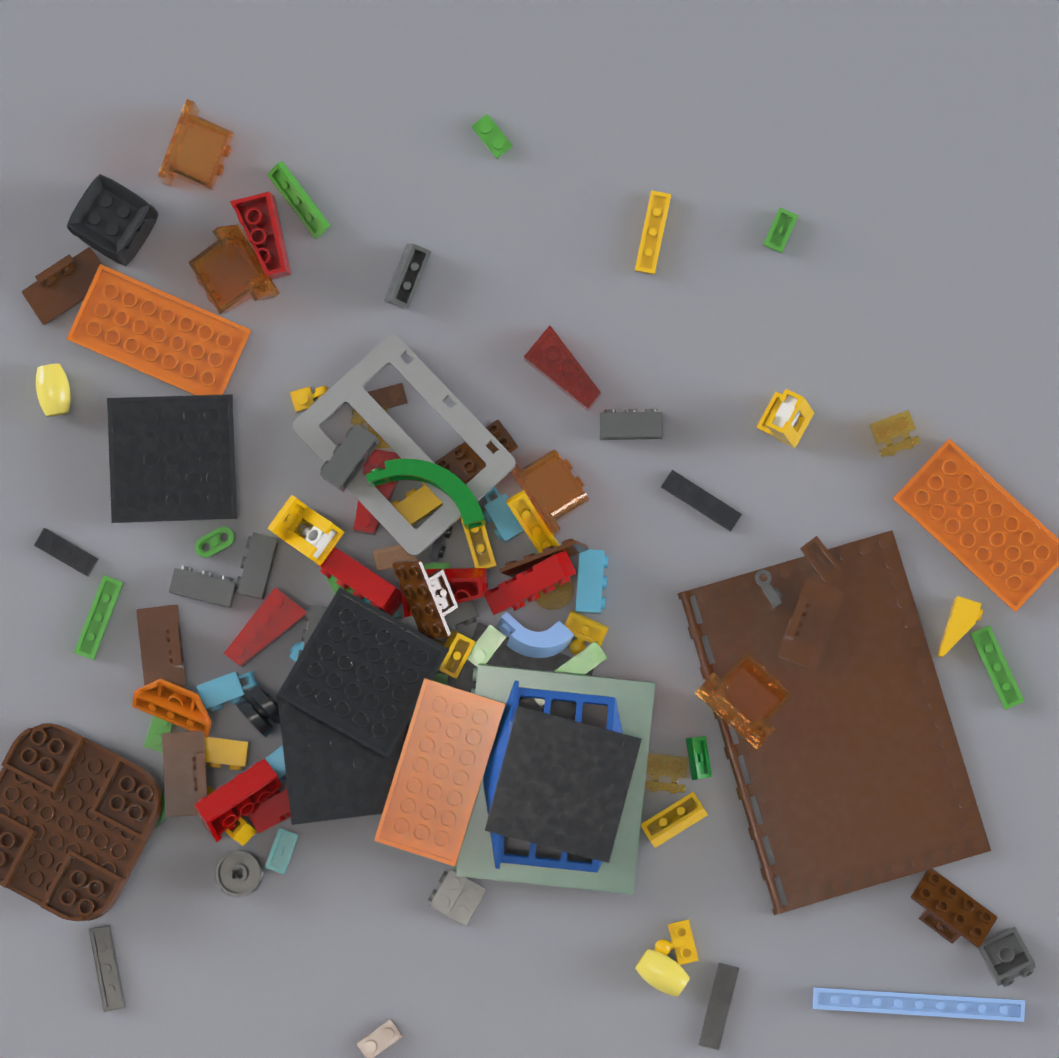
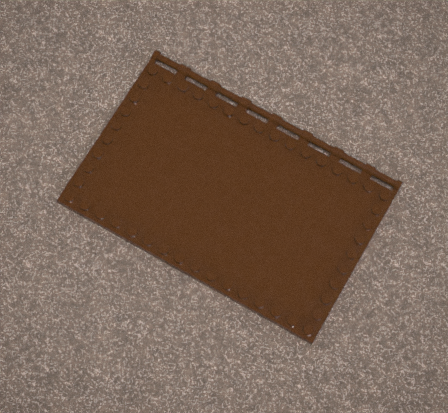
[677,530,991,915]

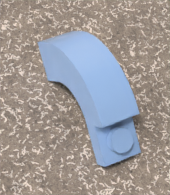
[497,612,574,658]

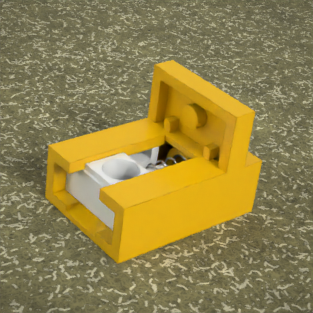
[756,389,814,449]
[267,495,345,566]

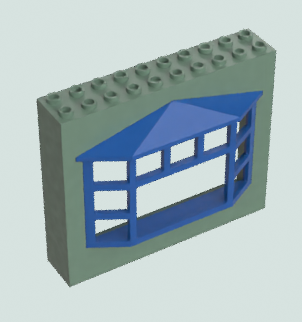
[453,663,655,895]

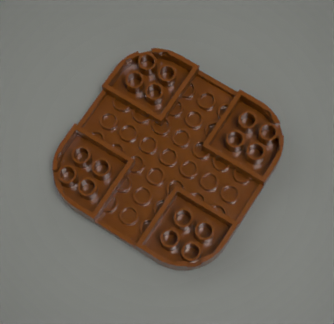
[0,723,162,922]

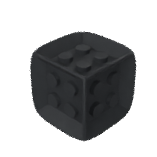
[67,174,158,266]

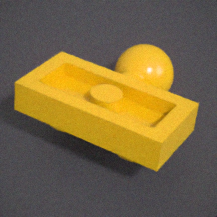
[565,610,609,655]
[654,919,699,965]

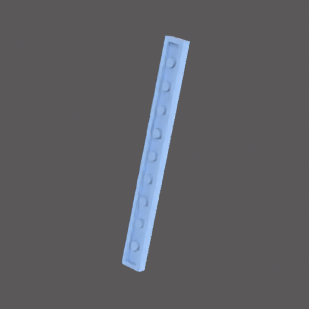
[812,987,1025,1022]

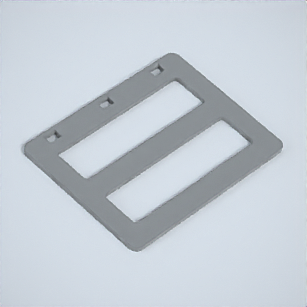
[292,335,516,556]

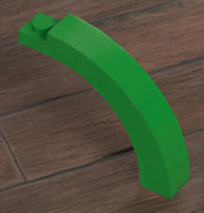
[366,459,487,530]

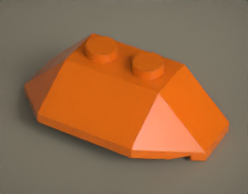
[132,679,212,738]

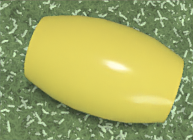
[36,364,71,417]
[635,949,690,997]

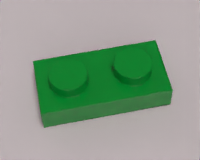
[686,736,712,780]

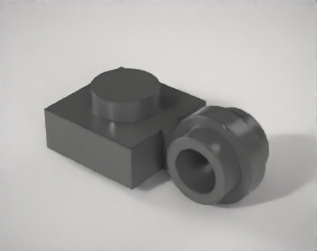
[755,569,783,608]

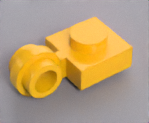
[290,386,329,413]

